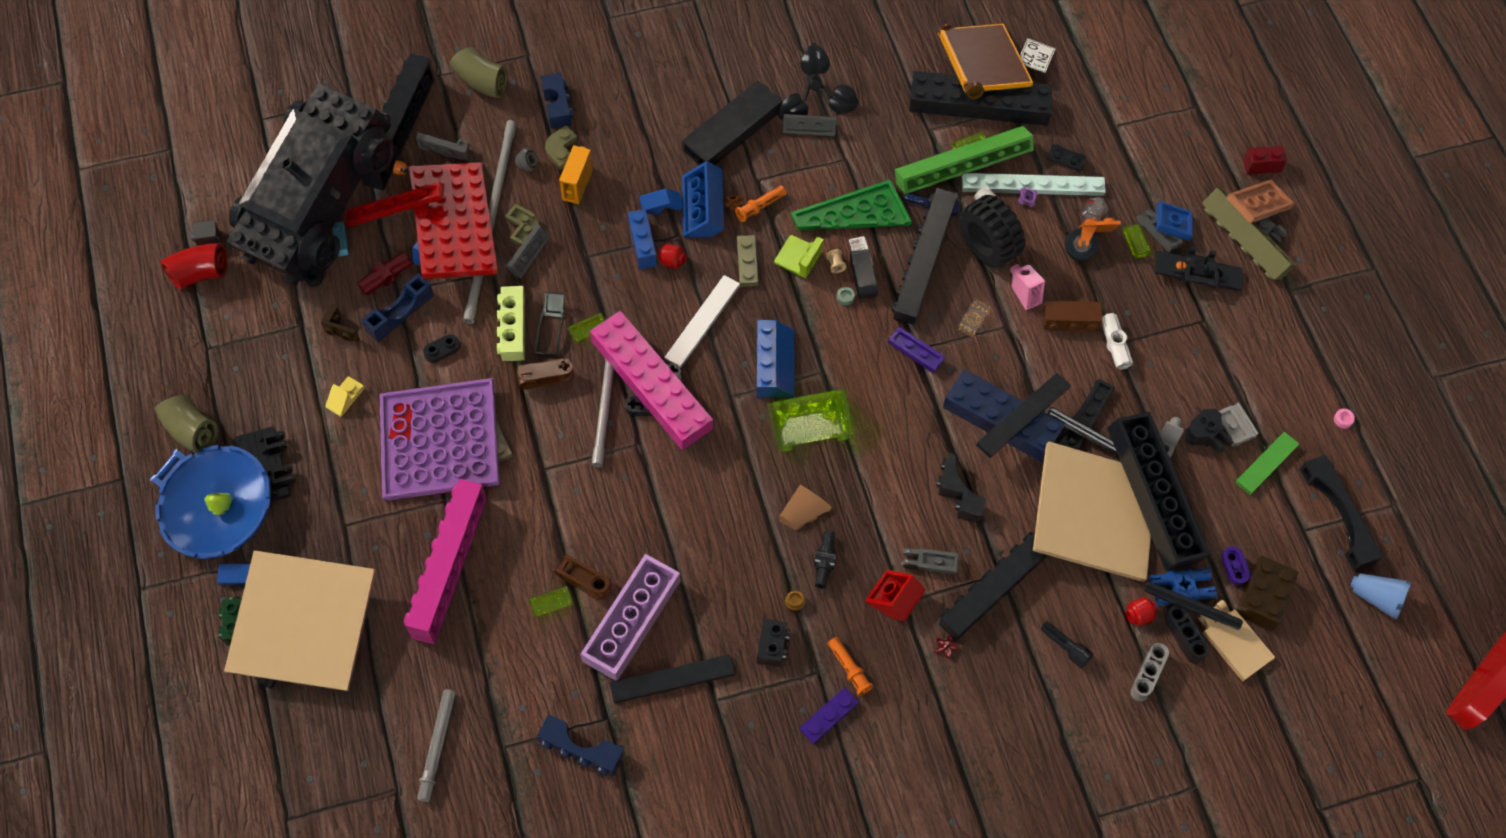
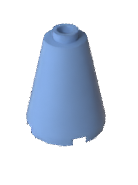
[1350,573,1412,620]

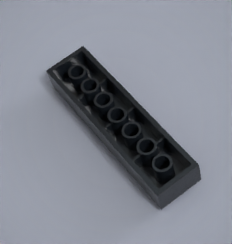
[362,53,435,191]
[909,71,1053,126]
[1107,412,1210,571]

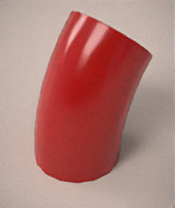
[160,243,228,290]

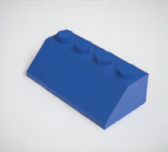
[682,161,724,238]
[756,320,794,398]

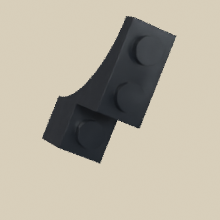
[936,453,986,524]

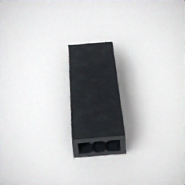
[682,80,782,165]

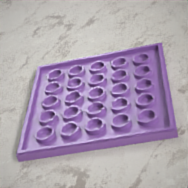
[380,378,500,501]

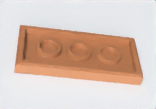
[1226,180,1295,223]

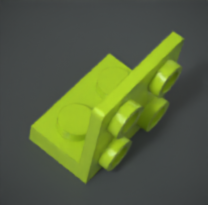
[774,235,824,278]

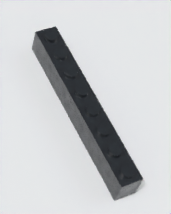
[891,188,958,325]
[939,532,1049,641]

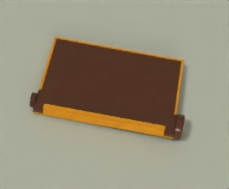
[938,24,1033,100]

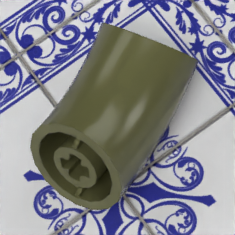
[450,47,507,98]
[154,395,218,453]

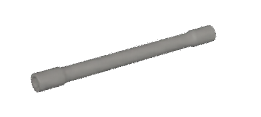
[591,359,614,467]

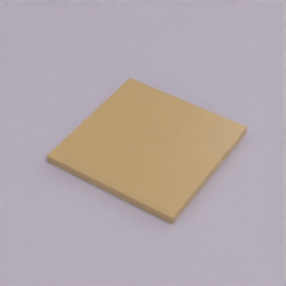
[1033,442,1151,582]
[224,551,376,691]

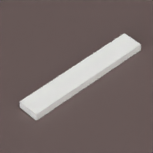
[664,275,740,368]

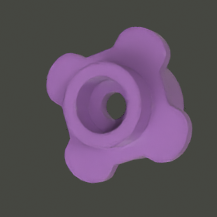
[1018,187,1037,207]

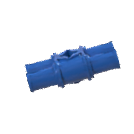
[1149,568,1217,606]

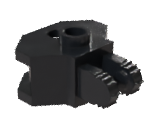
[1186,409,1233,453]

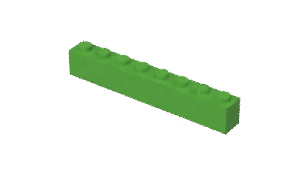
[895,126,1034,194]

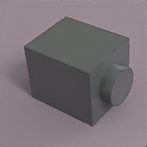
[190,220,220,246]

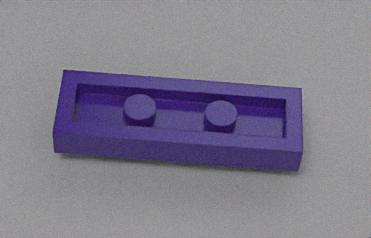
[888,327,945,373]
[799,687,859,745]

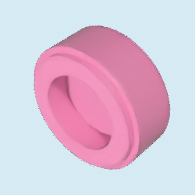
[1334,409,1355,429]

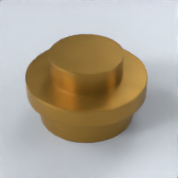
[785,591,805,611]

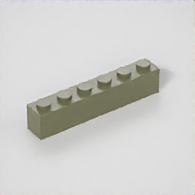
[1202,187,1296,280]

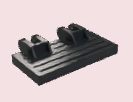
[235,426,296,502]

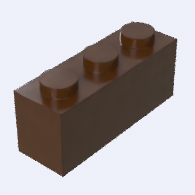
[1042,301,1102,332]

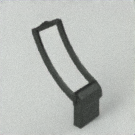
[535,292,565,356]

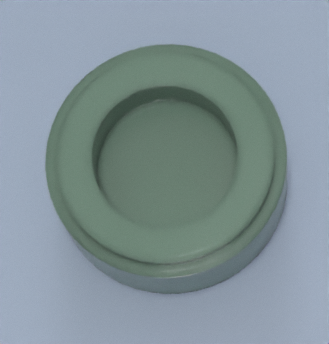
[836,287,855,306]

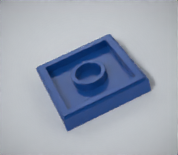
[1156,201,1193,241]

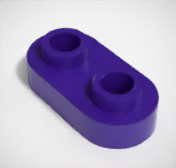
[1221,546,1250,586]

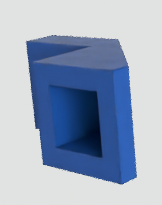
[639,189,684,215]

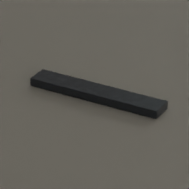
[976,373,1071,458]
[1059,378,1115,450]
[609,654,734,704]

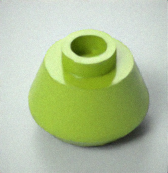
[204,493,233,515]

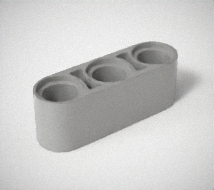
[1130,643,1169,702]

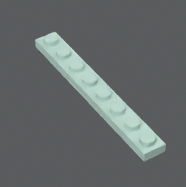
[961,173,1105,196]

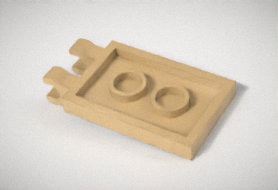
[1198,600,1275,682]

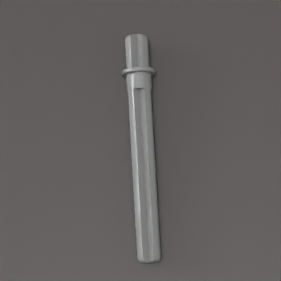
[417,689,455,802]

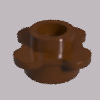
[723,195,743,211]

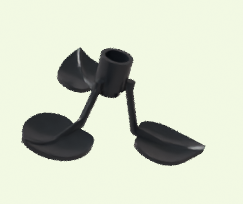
[778,43,859,120]

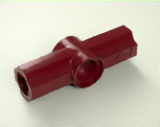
[357,252,412,296]

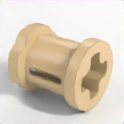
[826,249,846,273]

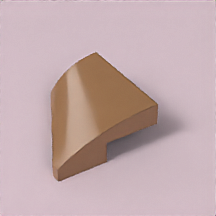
[779,485,832,531]

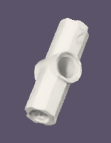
[1102,313,1133,370]

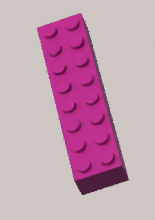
[590,311,713,450]
[404,479,487,645]

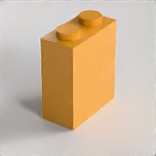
[559,145,593,204]

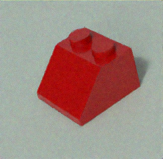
[865,570,926,622]

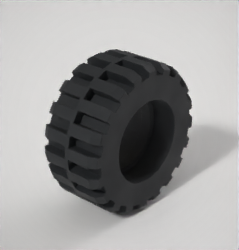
[959,195,1026,268]

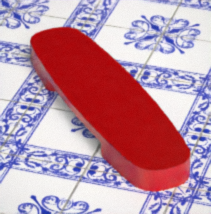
[1446,631,1506,730]

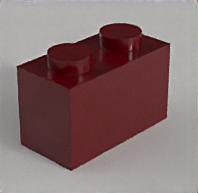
[1243,146,1287,175]

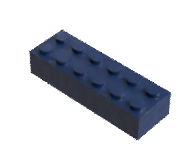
[943,369,1065,463]

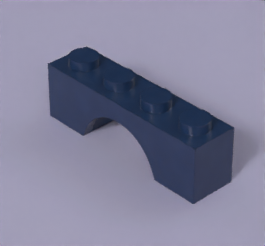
[361,274,434,342]
[537,714,625,776]

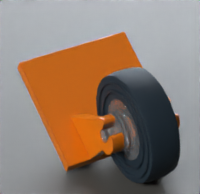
[1065,218,1121,261]

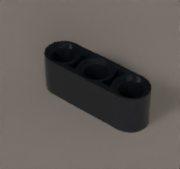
[850,249,878,299]
[1165,605,1209,664]

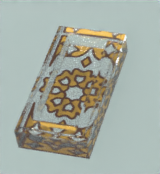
[957,299,991,338]

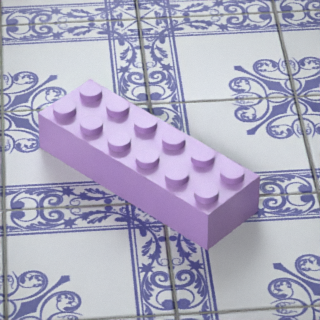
[580,554,681,681]

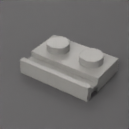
[1219,402,1259,447]

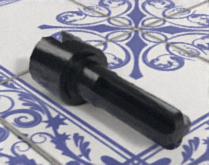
[1041,621,1094,669]

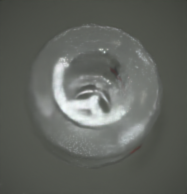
[1082,197,1108,222]

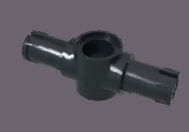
[814,530,836,589]

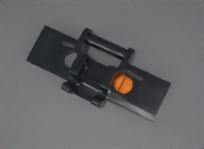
[1155,246,1243,291]

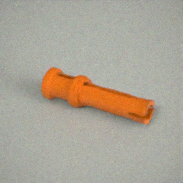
[735,185,786,222]
[827,637,874,696]

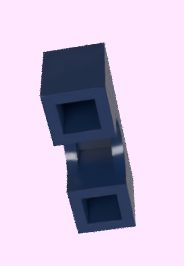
[540,73,574,129]

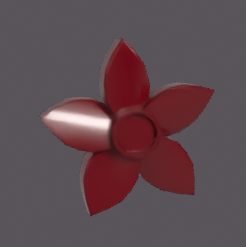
[935,635,959,659]

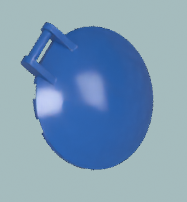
[150,445,271,559]

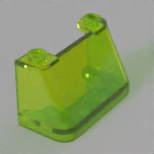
[766,389,854,452]

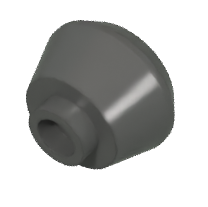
[515,148,538,172]

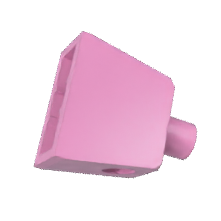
[1010,264,1045,310]

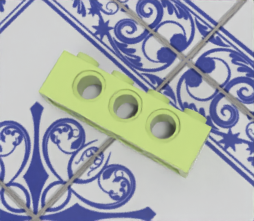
[497,286,525,361]

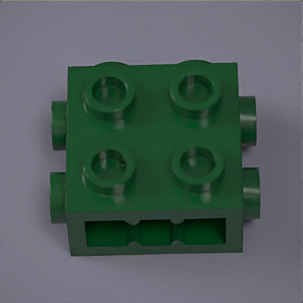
[218,597,242,645]

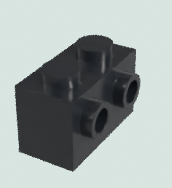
[756,618,791,667]

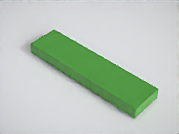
[1235,431,1299,495]

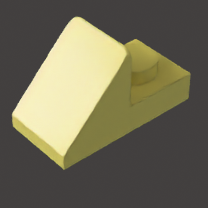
[325,376,365,417]

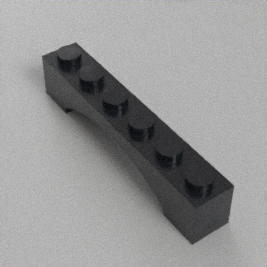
[1299,455,1382,572]

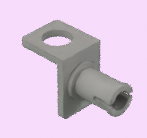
[1160,417,1184,458]

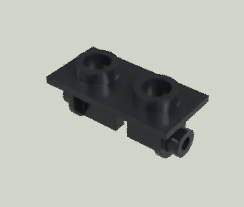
[1047,144,1086,171]

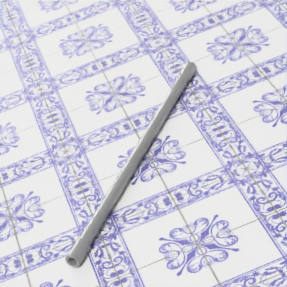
[463,120,517,324]

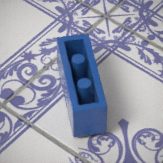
[628,209,657,269]

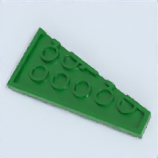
[791,180,912,230]

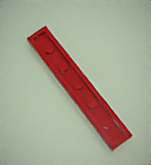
[344,182,444,228]

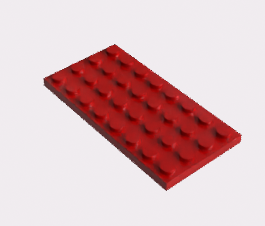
[409,162,498,279]

